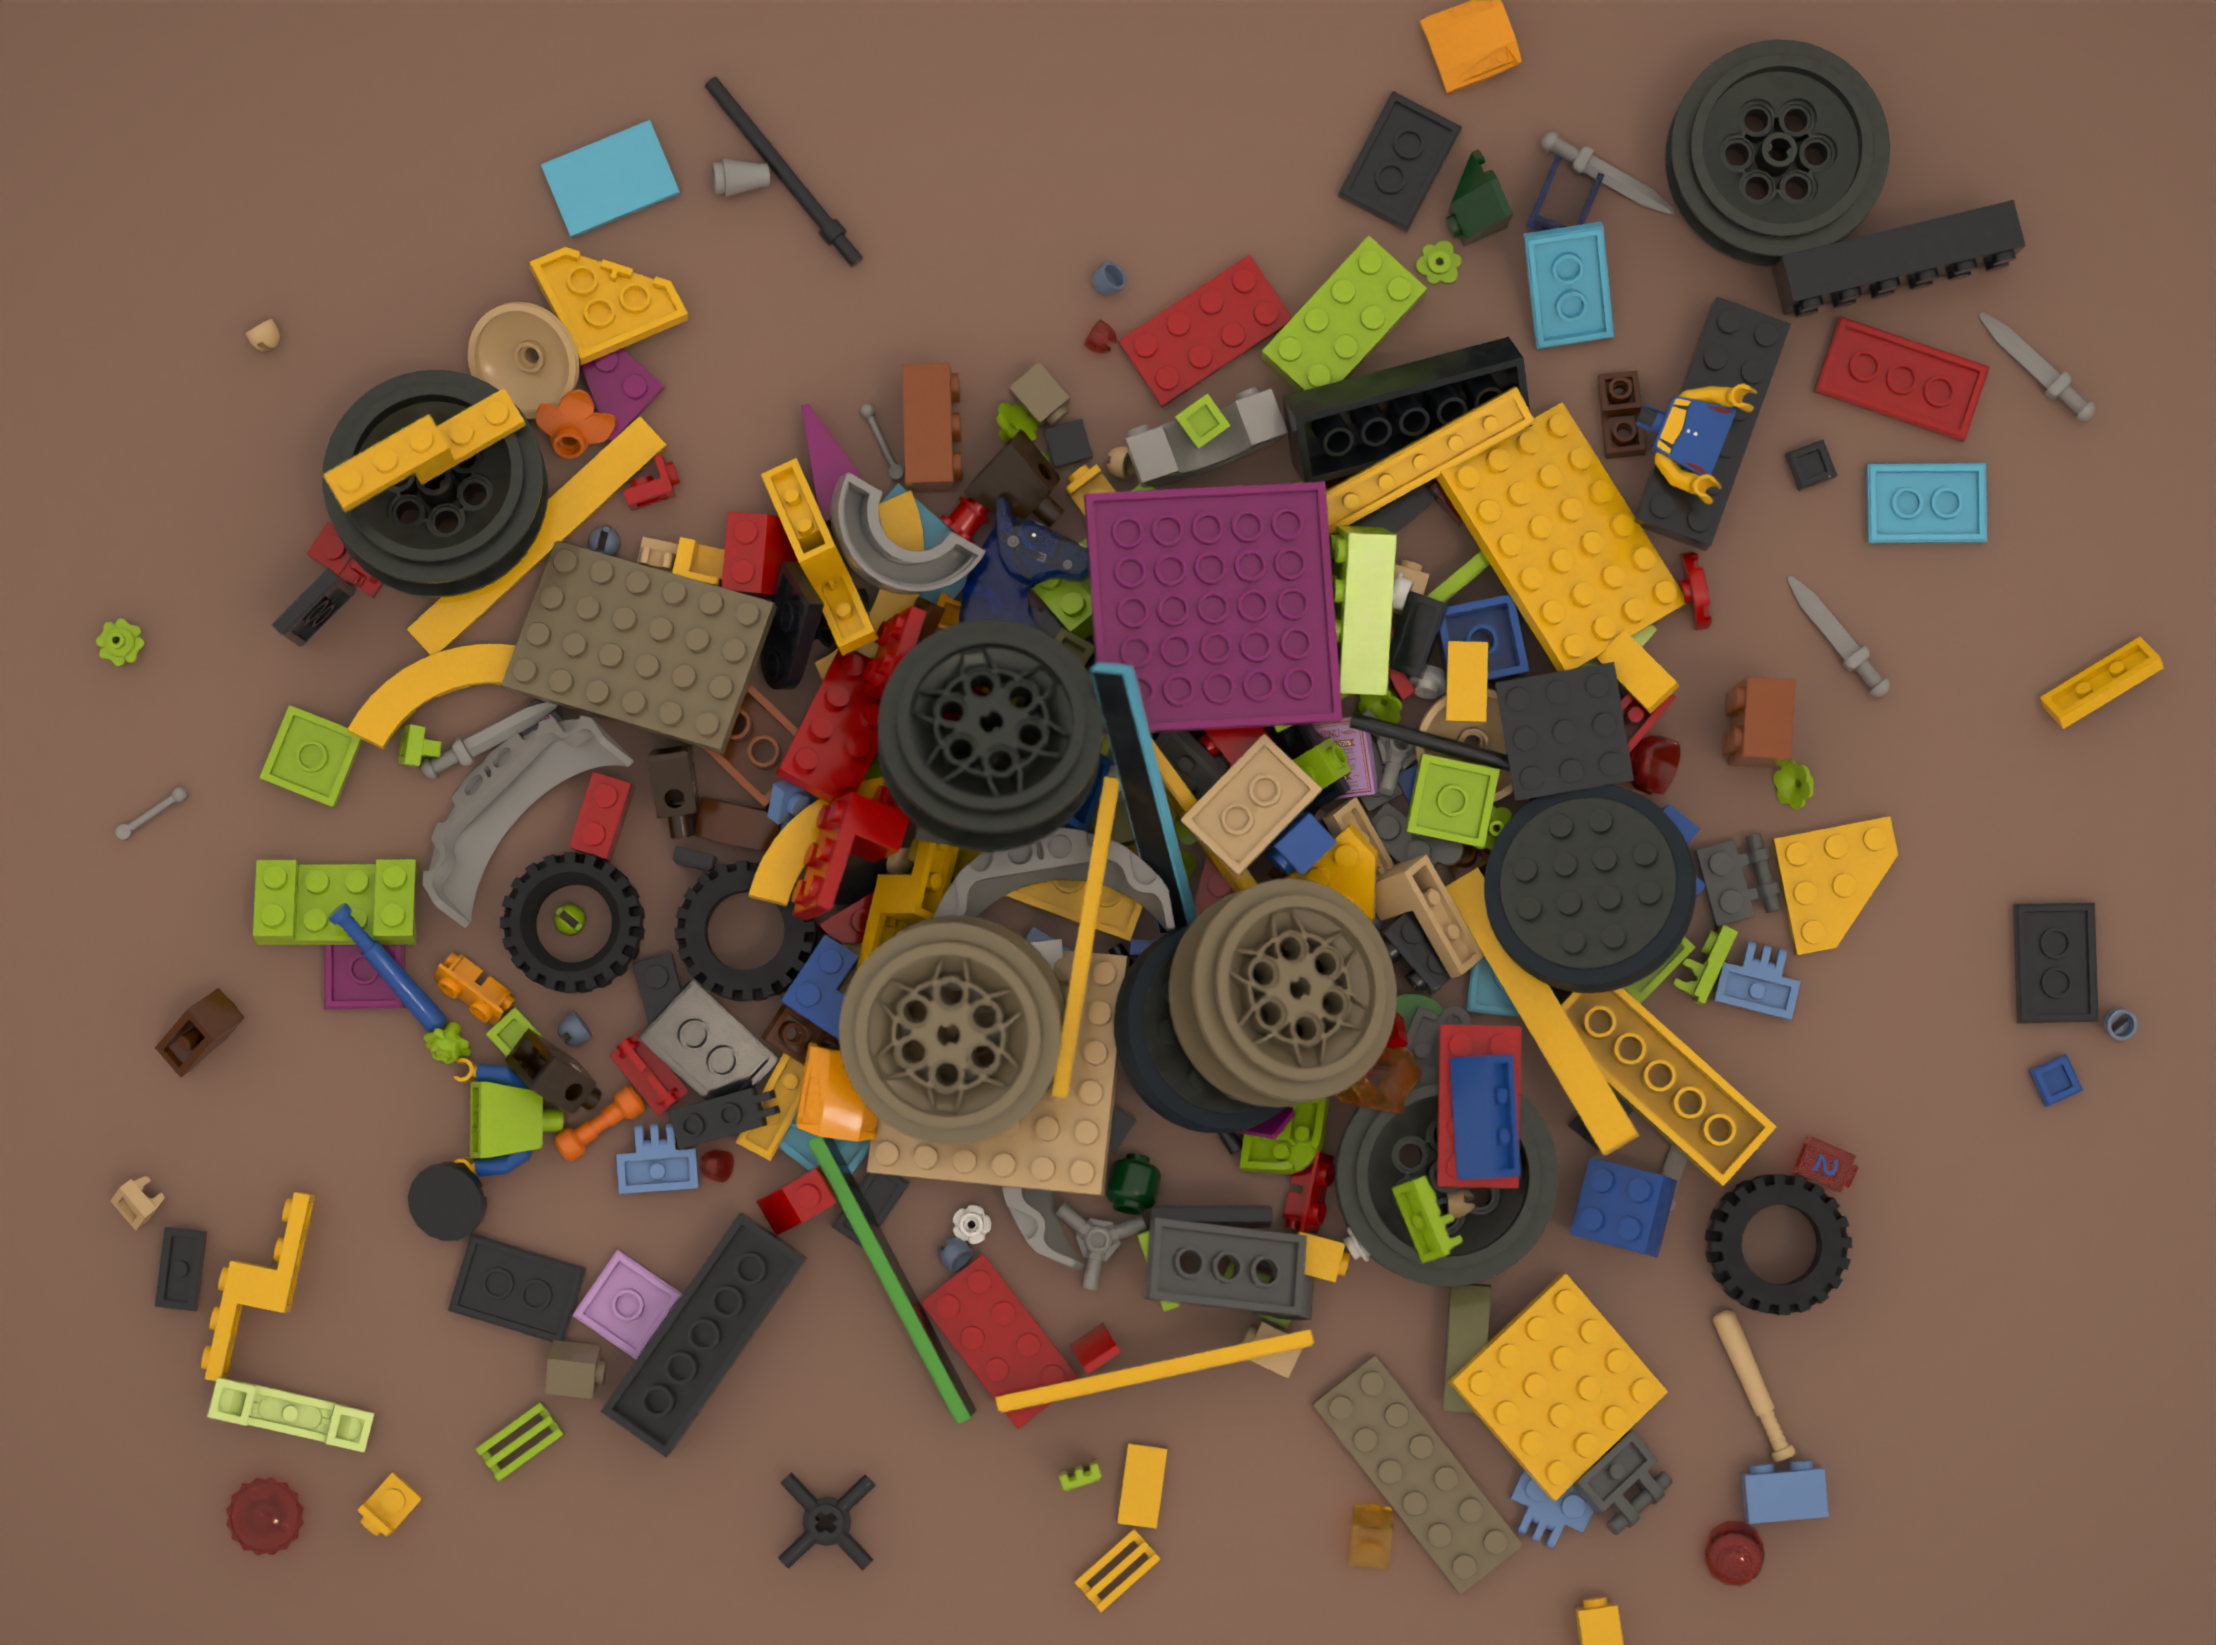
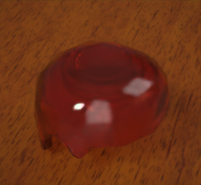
[1630,735,1681,795]
[1704,1520,1765,1586]

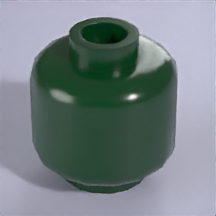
[1106,1153,1161,1215]

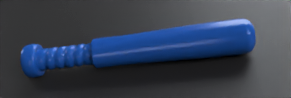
[328,903,446,1033]

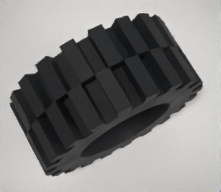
[500,852,645,993]
[675,860,818,1002]
[1705,1174,1852,1315]

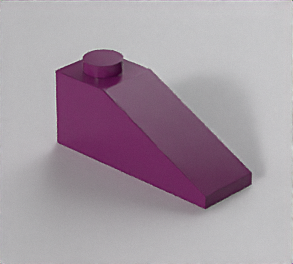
[801,404,871,526]

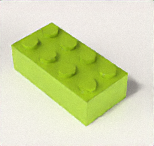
[1260,235,1427,392]
[1329,525,1397,695]

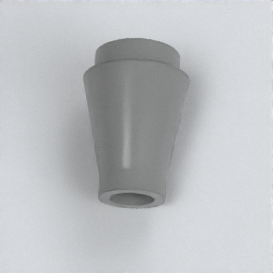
[712,158,770,197]

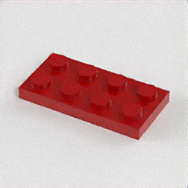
[1118,254,1292,408]
[775,649,881,803]
[1437,1025,1521,1188]
[921,1254,1080,1429]

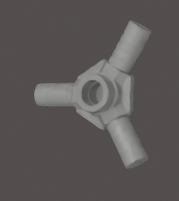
[1362,709,1417,796]
[1055,1202,1147,1290]

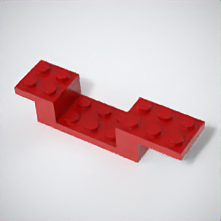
[792,606,943,921]

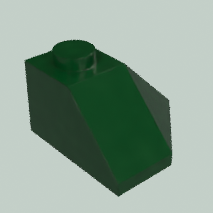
[1445,149,1513,247]

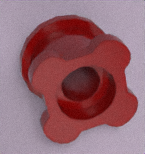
[939,496,990,543]

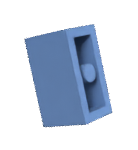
[1740,1460,1829,1524]

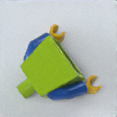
[453,1058,564,1177]

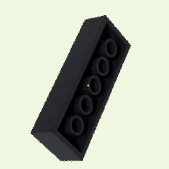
[1772,200,2026,318]
[1634,297,1791,551]
[1282,337,1532,483]
[600,1212,808,1458]

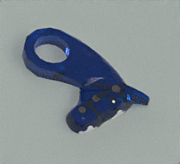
[959,497,1089,630]

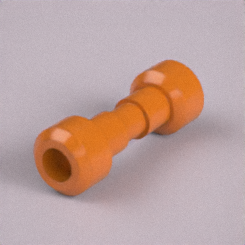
[554,1085,646,1162]

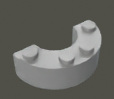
[1124,387,1288,488]
[830,472,986,595]

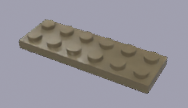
[1312,1355,1524,1595]

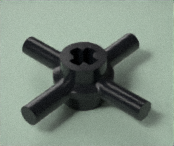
[778,1472,876,1571]

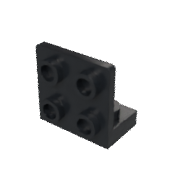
[1380,910,1451,996]

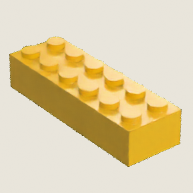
[1561,988,1777,1187]

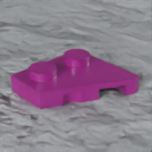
[580,348,665,442]

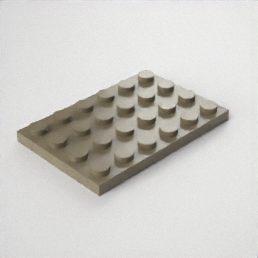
[501,541,777,754]

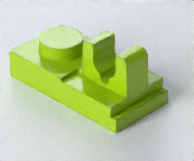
[1672,925,1738,1005]
[1392,1176,1462,1264]

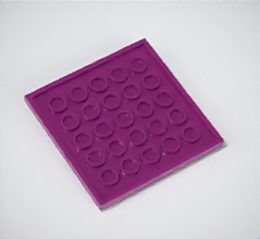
[1084,482,1343,735]

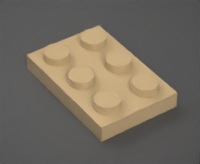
[1180,734,1322,877]

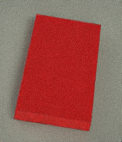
[1814,316,1990,442]

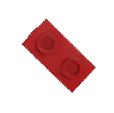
[609,1030,689,1117]
[1282,1152,1335,1234]

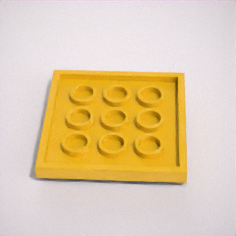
[1448,1273,1668,1501]

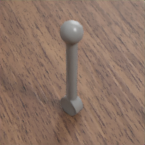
[860,404,904,480]
[115,787,187,840]

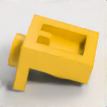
[1066,464,1116,517]
[357,1472,423,1537]

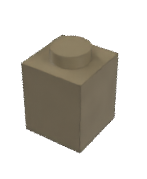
[1009,362,1070,428]
[545,1340,607,1399]

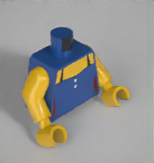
[1635,384,1757,504]

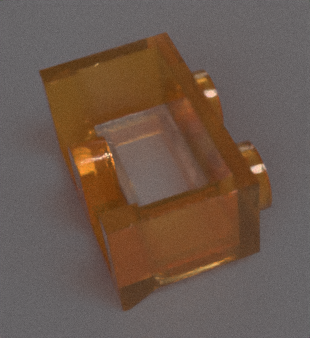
[1335,1047,1423,1114]

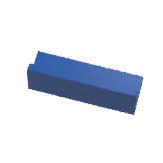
[1450,1054,1521,1180]

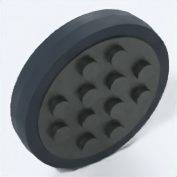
[1484,784,1696,993]
[1114,925,1303,1133]

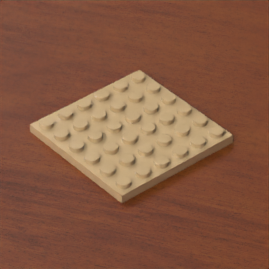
[867,950,1130,1196]

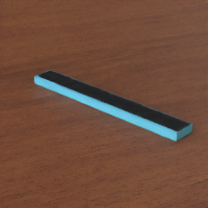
[1091,662,1197,934]

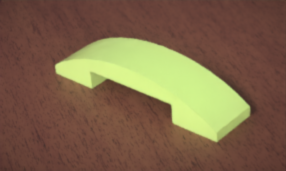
[207,1377,374,1453]

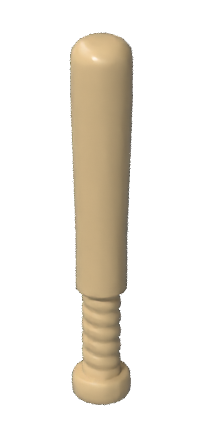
[1713,1309,1796,1462]

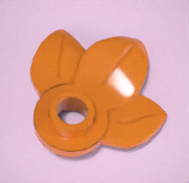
[536,389,616,459]

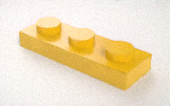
[2040,636,2164,729]

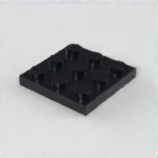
[1495,662,1634,801]

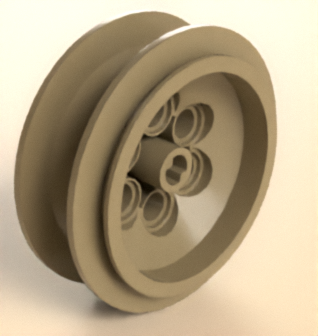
[1169,879,1397,1108]
[839,915,1066,1145]

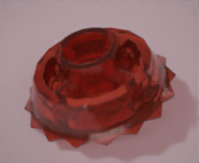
[226,1477,304,1556]

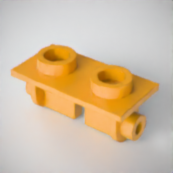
[434,952,516,1026]

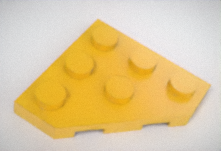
[529,247,688,365]
[1772,816,1898,956]
[1284,823,1378,963]

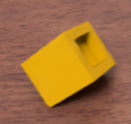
[672,537,725,587]

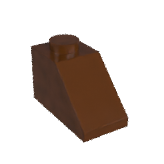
[155,988,245,1077]

